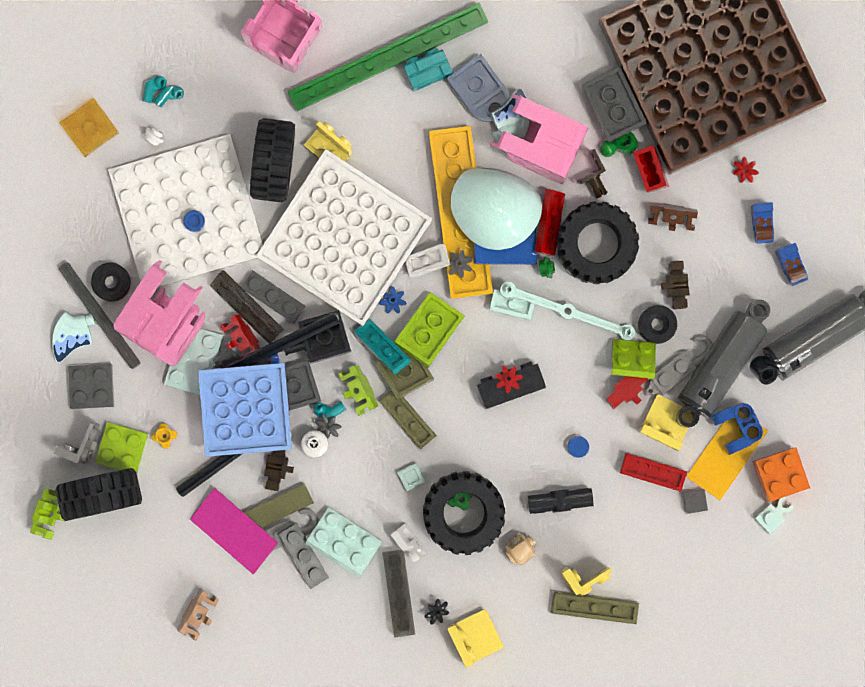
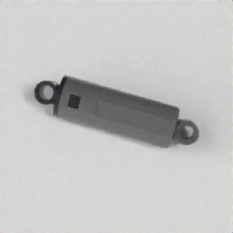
[749,290,865,385]
[676,300,770,428]

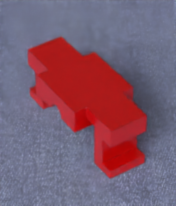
[220,314,260,357]
[606,376,649,409]

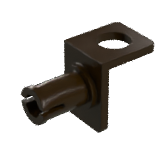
[577,149,608,199]

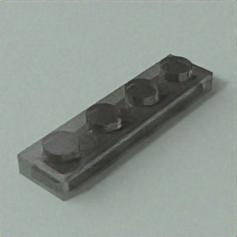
[210,270,284,344]
[382,549,416,638]

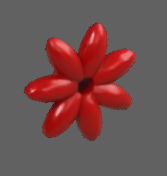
[732,157,759,183]
[495,366,523,393]

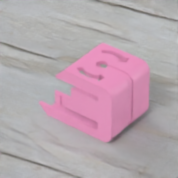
[241,0,323,73]
[490,94,588,184]
[114,260,205,366]

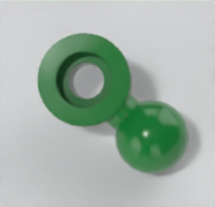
[599,132,638,157]

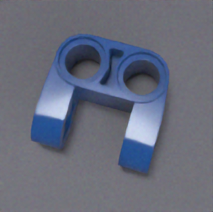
[711,403,763,455]

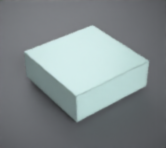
[397,463,426,491]

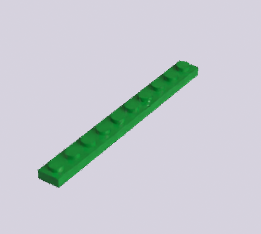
[288,3,488,112]

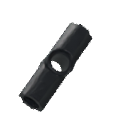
[528,488,594,514]

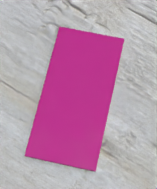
[190,488,278,575]

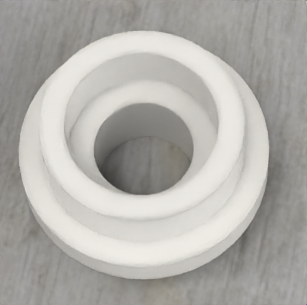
[144,127,165,146]

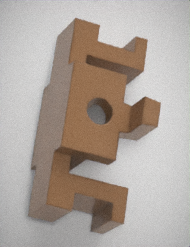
[177,589,219,641]

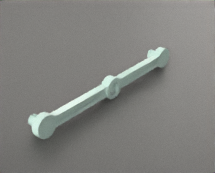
[500,282,635,340]

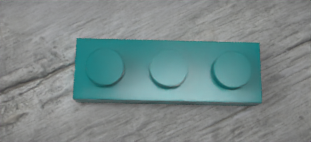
[354,319,411,375]

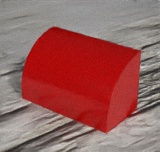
[633,145,670,193]

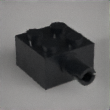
[284,310,352,364]

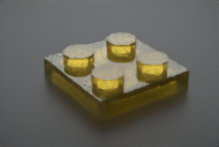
[59,98,119,157]

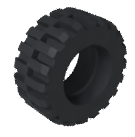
[250,118,295,203]
[557,201,639,284]
[55,468,142,521]
[423,471,506,555]

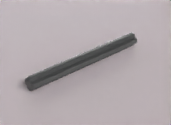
[59,262,140,369]

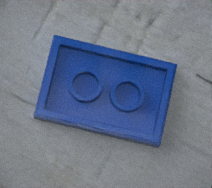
[473,228,537,265]

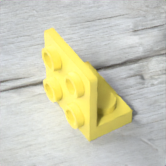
[304,121,352,162]
[639,395,693,451]
[560,567,613,596]
[447,609,504,668]

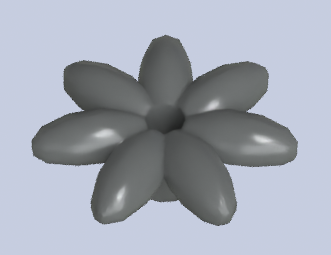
[449,250,472,278]
[315,414,342,438]

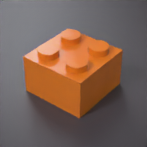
[752,447,810,502]

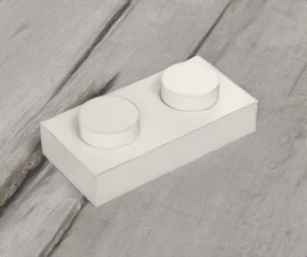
[406,244,450,278]

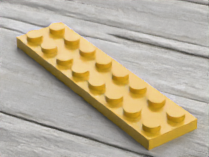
[429,126,493,299]

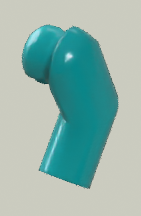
[142,75,167,103]
[153,86,184,108]
[314,401,347,420]

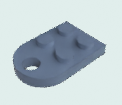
[447,54,510,122]

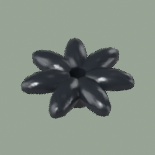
[424,599,450,625]

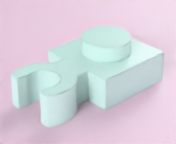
[755,497,794,534]

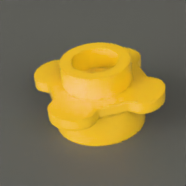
[152,423,177,449]

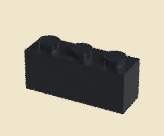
[477,361,546,410]

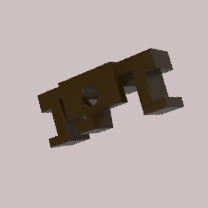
[661,261,690,310]
[264,450,294,491]

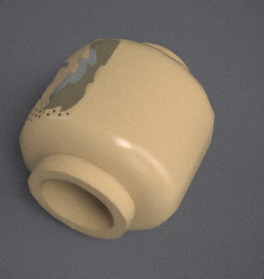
[504,533,536,565]

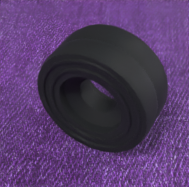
[91,262,131,302]
[638,305,677,344]

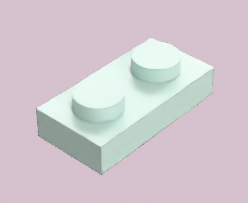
[489,289,534,320]

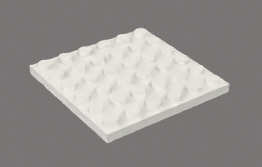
[108,134,263,288]
[256,149,433,326]

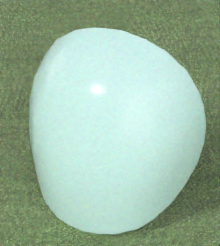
[451,168,542,250]

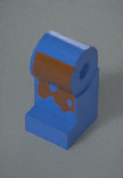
[751,202,774,244]
[775,242,808,286]

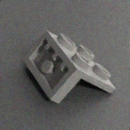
[54,422,101,464]

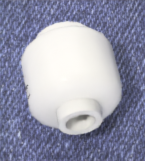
[300,430,329,458]

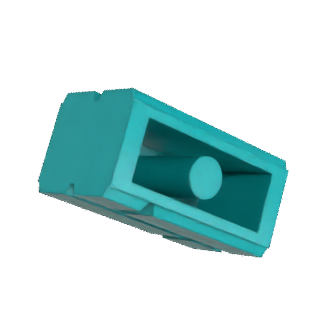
[404,48,453,92]

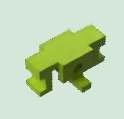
[338,364,379,416]
[30,488,65,540]

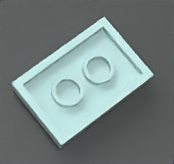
[164,329,224,395]
[306,507,382,578]

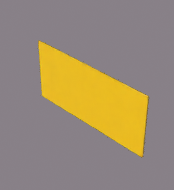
[686,410,768,500]

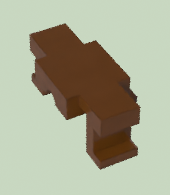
[648,202,698,231]

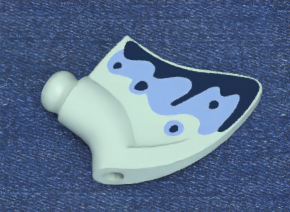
[491,88,530,142]
[52,312,95,362]

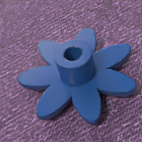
[379,286,407,314]

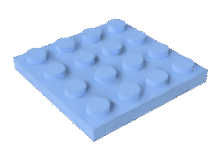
[198,363,292,457]

